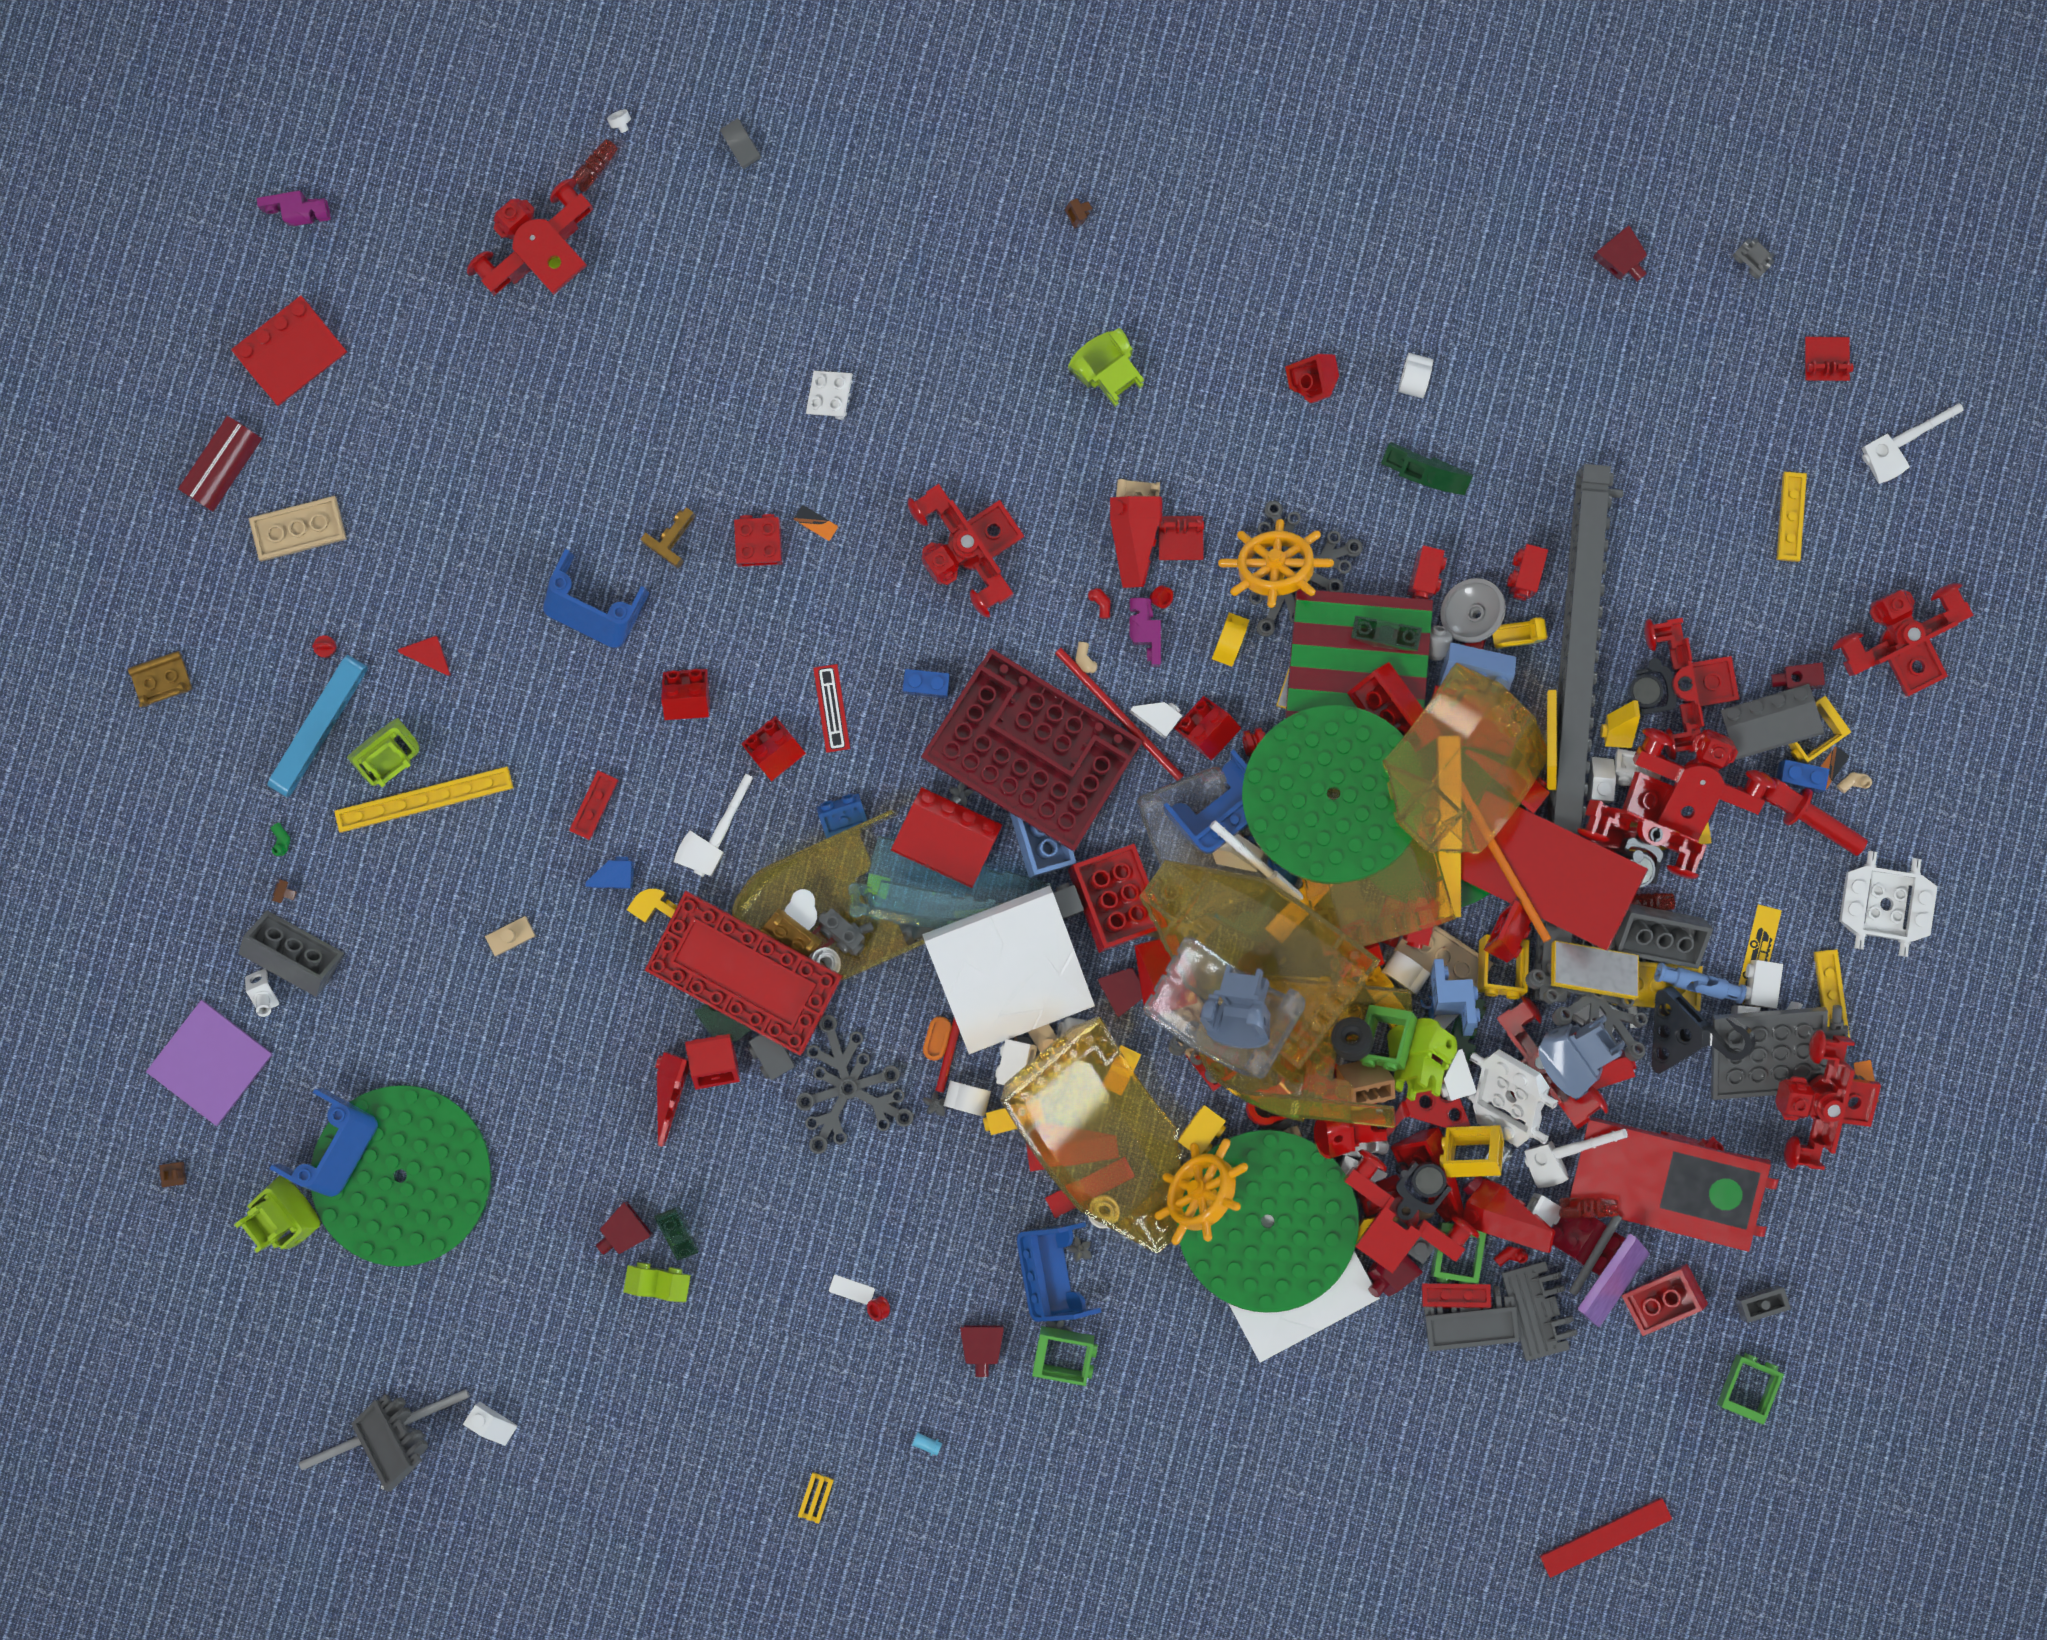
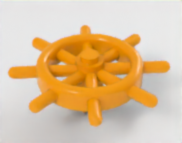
[1218,519,1334,608]
[1155,1138,1248,1245]

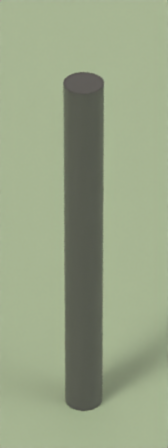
[1569,1213,1622,1296]

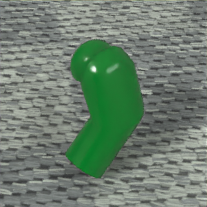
[270,822,290,856]

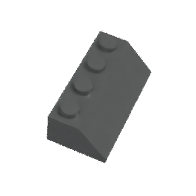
[1721,684,1825,760]
[1615,904,1713,969]
[238,910,344,997]

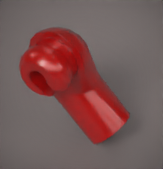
[1088,588,1111,619]
[1493,1246,1528,1267]

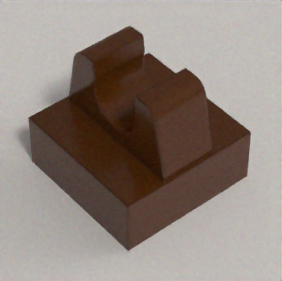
[1064,198,1092,229]
[271,878,297,903]
[159,1162,187,1188]

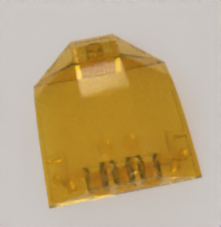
[1382,663,1547,854]

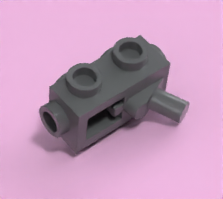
[816,908,874,956]

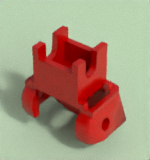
[1314,1090,1387,1159]

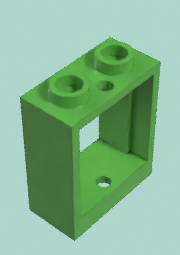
[1360,1005,1418,1071]
[1431,1221,1486,1284]
[1032,1326,1098,1386]
[1716,1353,1784,1425]

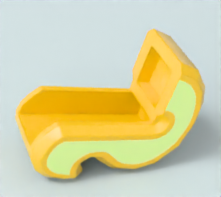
[1492,617,1548,649]

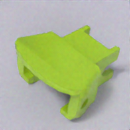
[1068,328,1144,407]
[347,718,419,787]
[1387,1018,1457,1101]
[234,1176,320,1253]

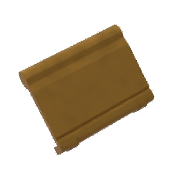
[128,651,192,708]
[760,908,822,957]

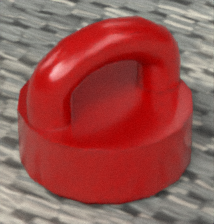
[1149,585,1173,609]
[312,635,337,658]
[867,1296,890,1322]

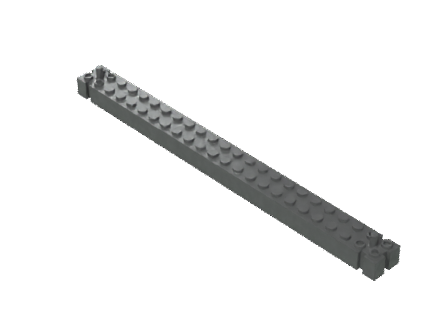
[1532,464,1623,1003]

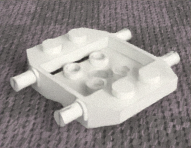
[1839,851,1937,957]
[1465,1049,1558,1147]

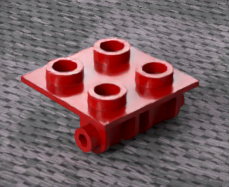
[1805,337,1854,381]
[1159,516,1204,560]

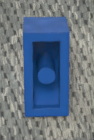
[585,856,634,889]

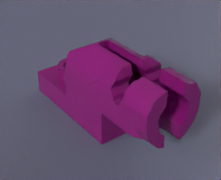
[256,191,331,226]
[1129,598,1161,667]

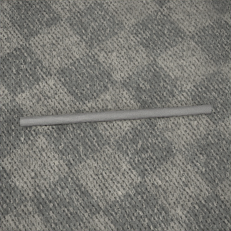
[299,1389,470,1470]

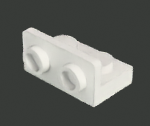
[1615,749,1661,786]

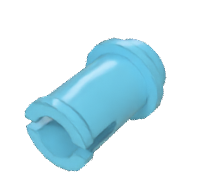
[912,1432,942,1456]

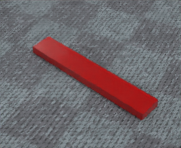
[1539,1498,1672,1578]

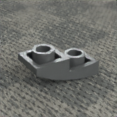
[720,118,762,169]

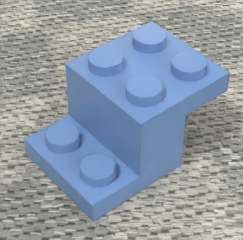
[1430,959,1480,1036]

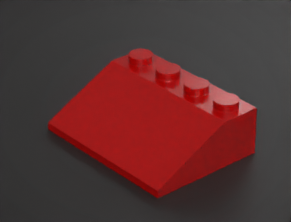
[231,295,347,406]
[891,787,1002,888]
[1068,844,1166,953]

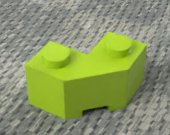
[623,1262,691,1302]

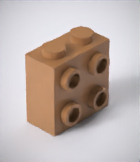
[1336,1061,1396,1108]

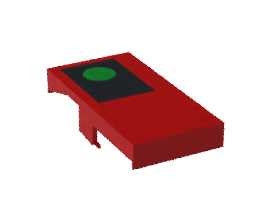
[1568,1115,1779,1252]

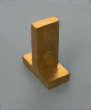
[640,507,696,569]

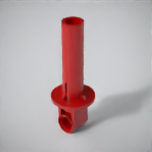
[1763,777,1868,856]

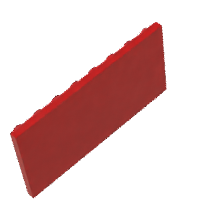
[1461,790,1648,951]
[645,891,843,1056]

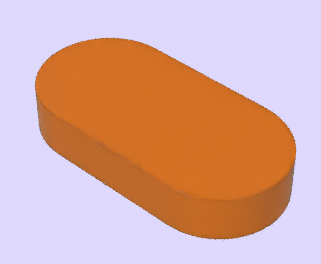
[923,1017,952,1061]

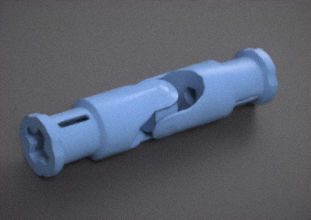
[1654,963,1747,1004]

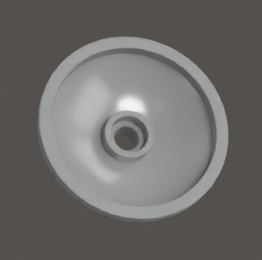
[1440,578,1506,643]

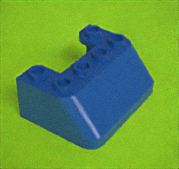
[1163,749,1248,854]

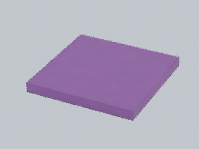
[146,1000,273,1126]
[1578,1234,1650,1327]

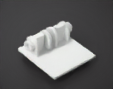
[806,371,853,420]

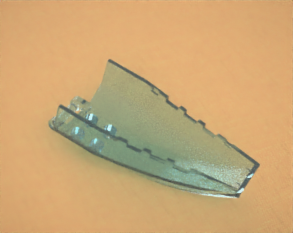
[848,836,1053,929]

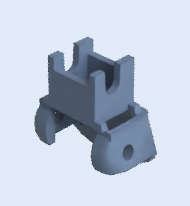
[1200,965,1271,1049]
[1538,1015,1625,1098]

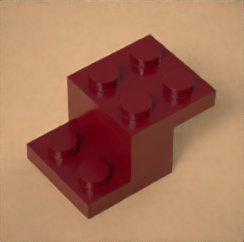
[1552,1205,1626,1276]

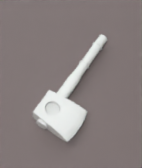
[1862,403,1963,484]
[674,773,753,877]
[1210,820,1303,901]
[1524,1129,1628,1188]

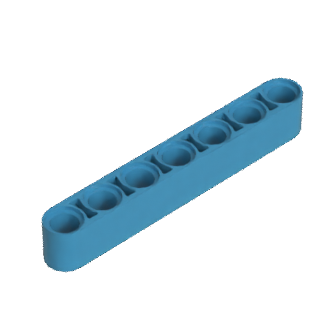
[267,655,368,797]

